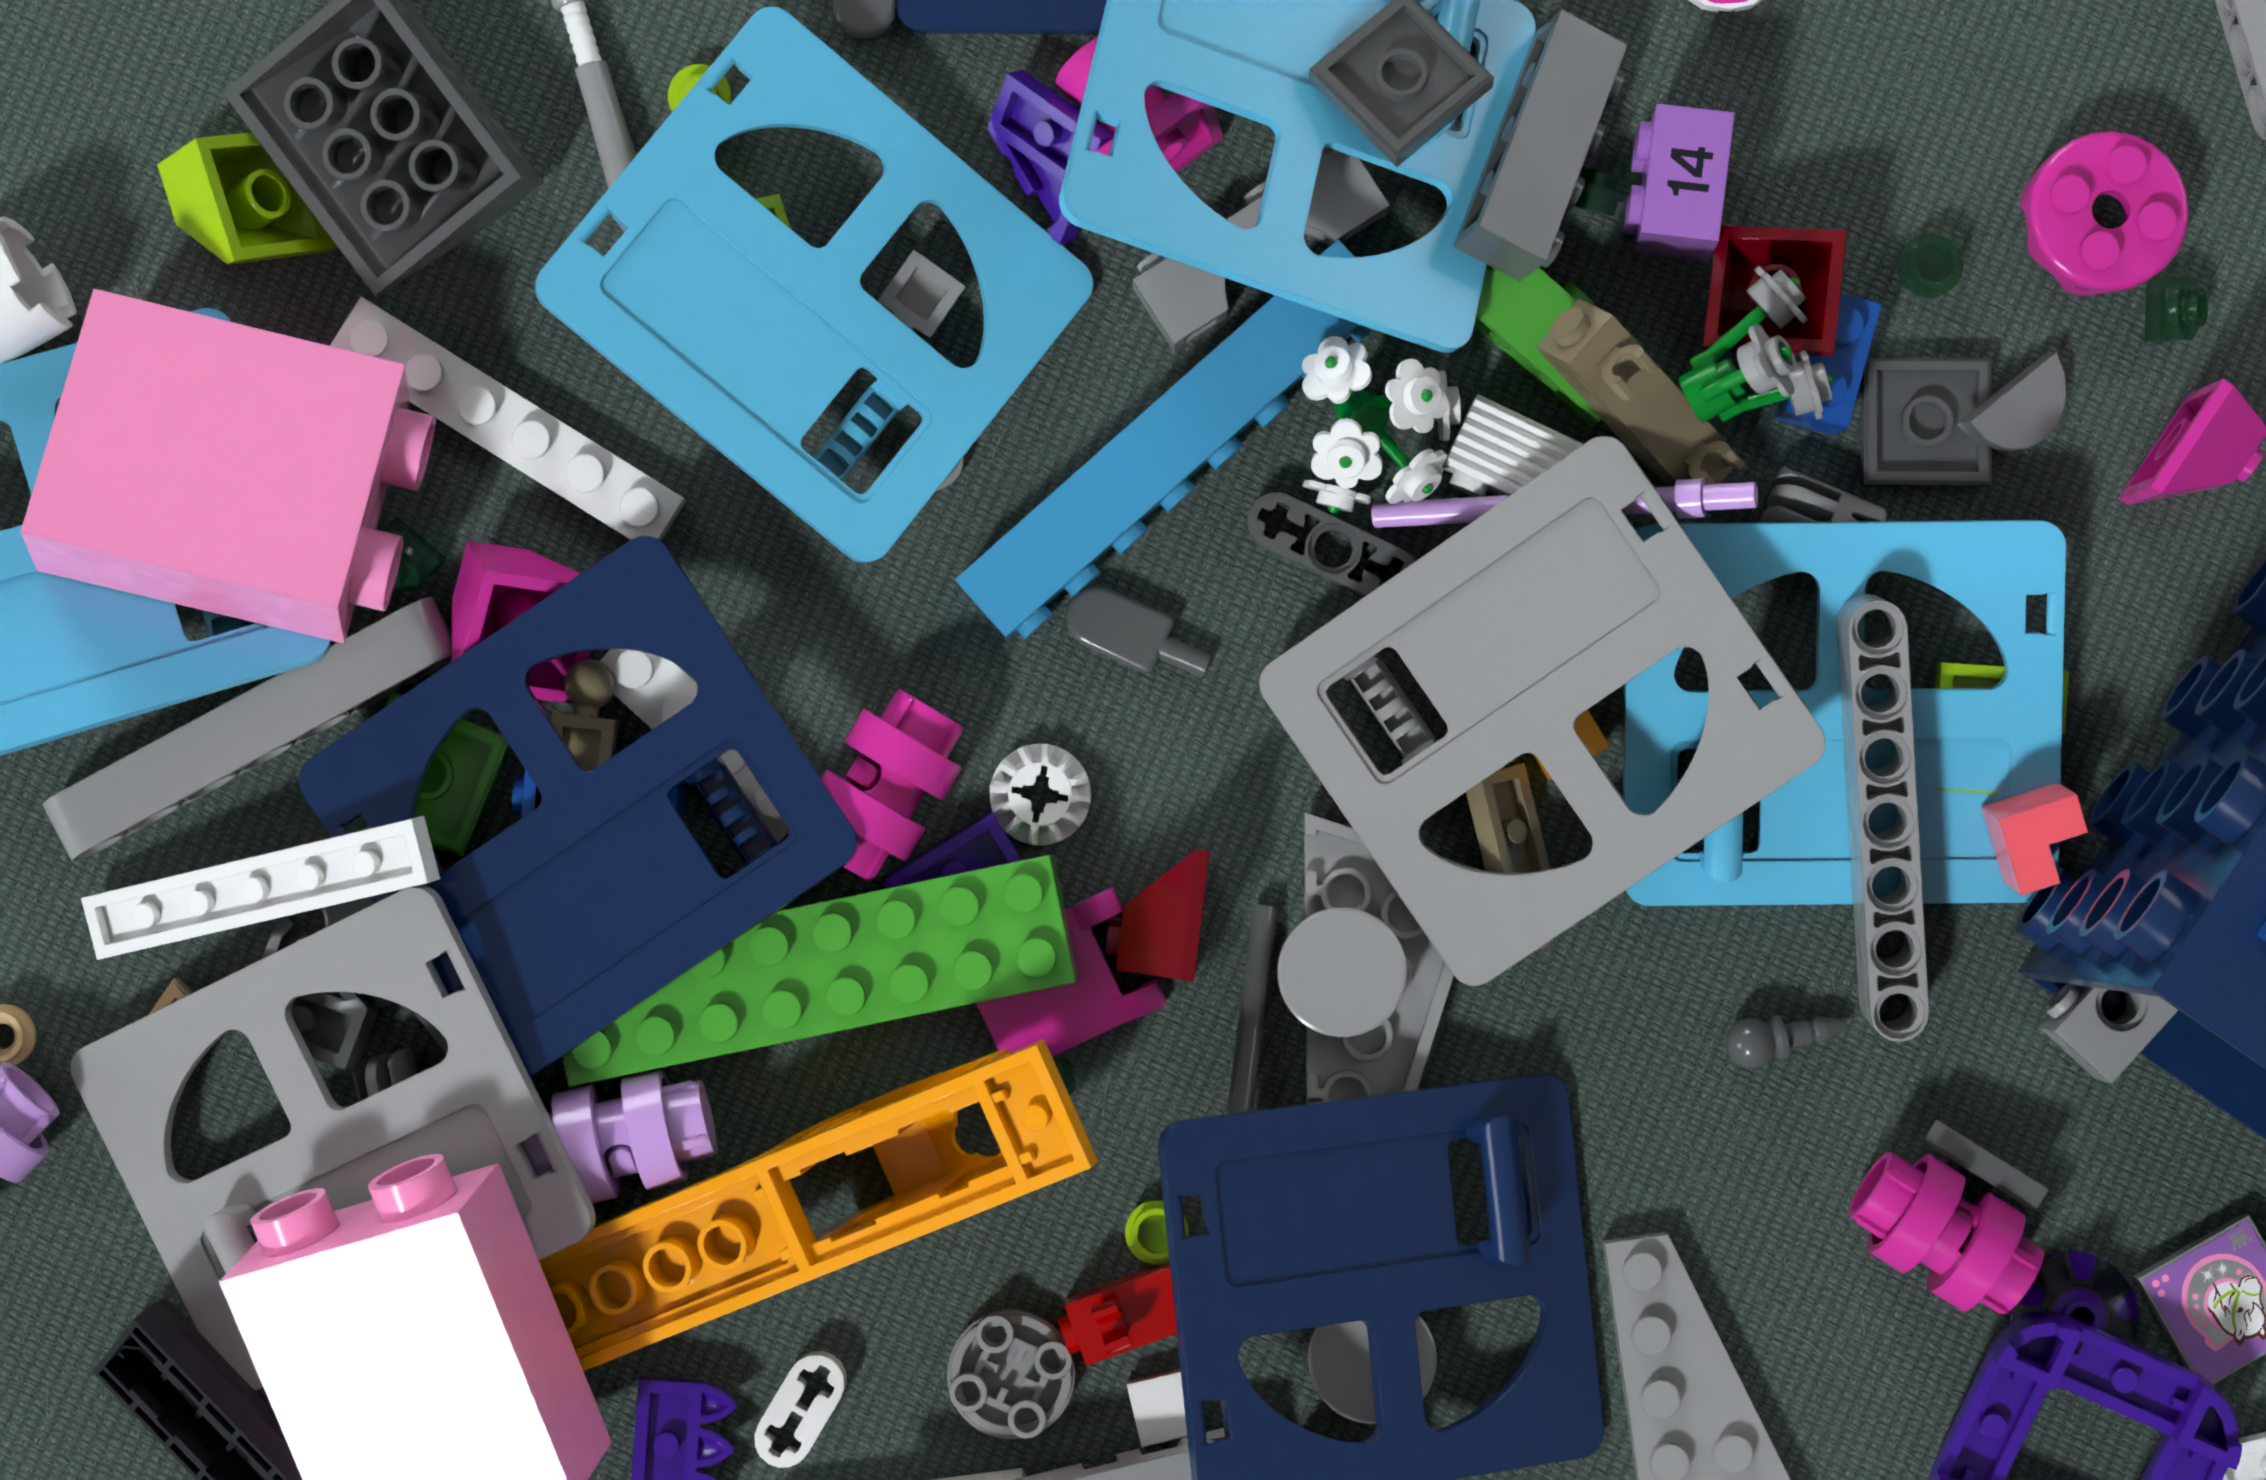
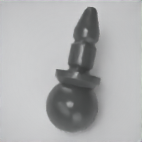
[1726,1015,1847,1069]

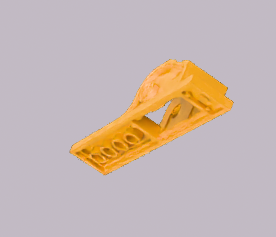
[539,1040,1099,1371]

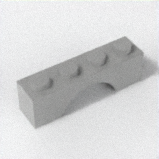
[1133,148,1390,352]

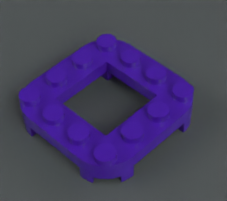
[1929,1312,2242,1480]

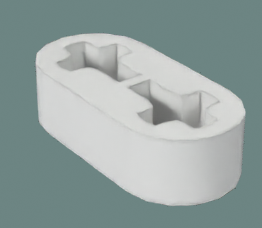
[754,1351,847,1468]

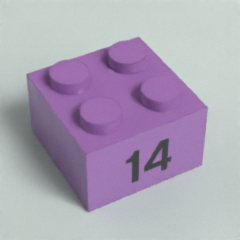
[1622,104,1735,262]

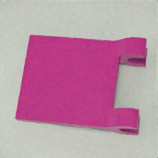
[976,886,1167,1057]

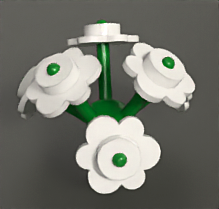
[1302,336,1465,514]

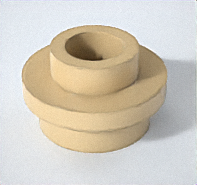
[0,1004,36,1066]

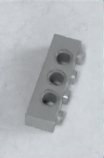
[2039,984,2178,1083]

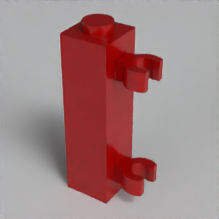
[1057,1262,1177,1366]

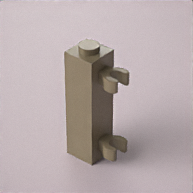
[1536,299,1745,487]

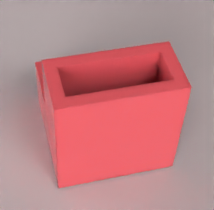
[1981,782,2088,896]

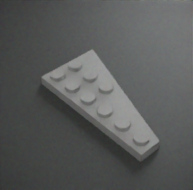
[1304,813,1483,1104]

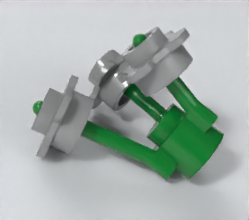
[1678,266,1834,423]

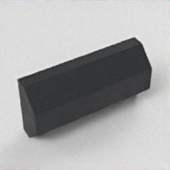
[92,1298,303,1480]

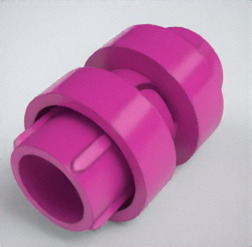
[822,688,964,882]
[1848,1152,2044,1314]

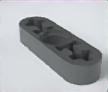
[1247,492,1415,597]

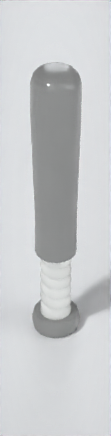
[551,0,637,232]

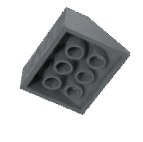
[222,0,544,297]

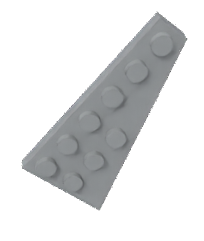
[1602,1232,1791,1480]

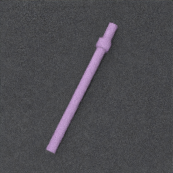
[1371,478,1758,528]

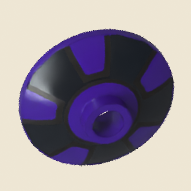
[2009,1251,2138,1344]

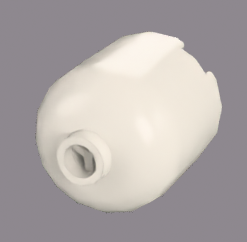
[0,216,77,364]

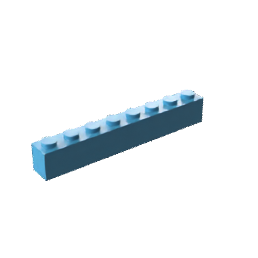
[955,239,1375,640]

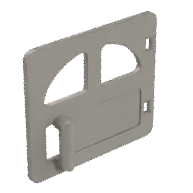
[1259,436,1826,986]
[70,885,596,1391]

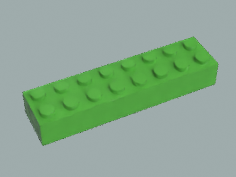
[563,854,1080,1087]

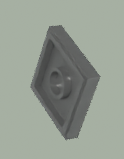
[1309,0,1494,167]
[1860,357,1991,487]

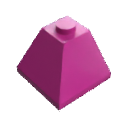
[2118,379,2266,505]
[451,540,591,704]

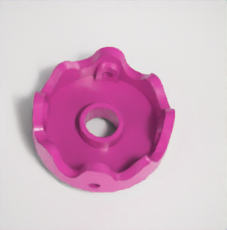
[2019,131,2189,296]

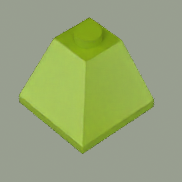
[157,132,338,265]

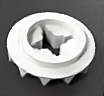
[990,744,1091,845]

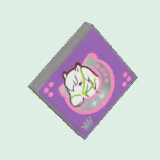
[2133,1213,2266,1384]

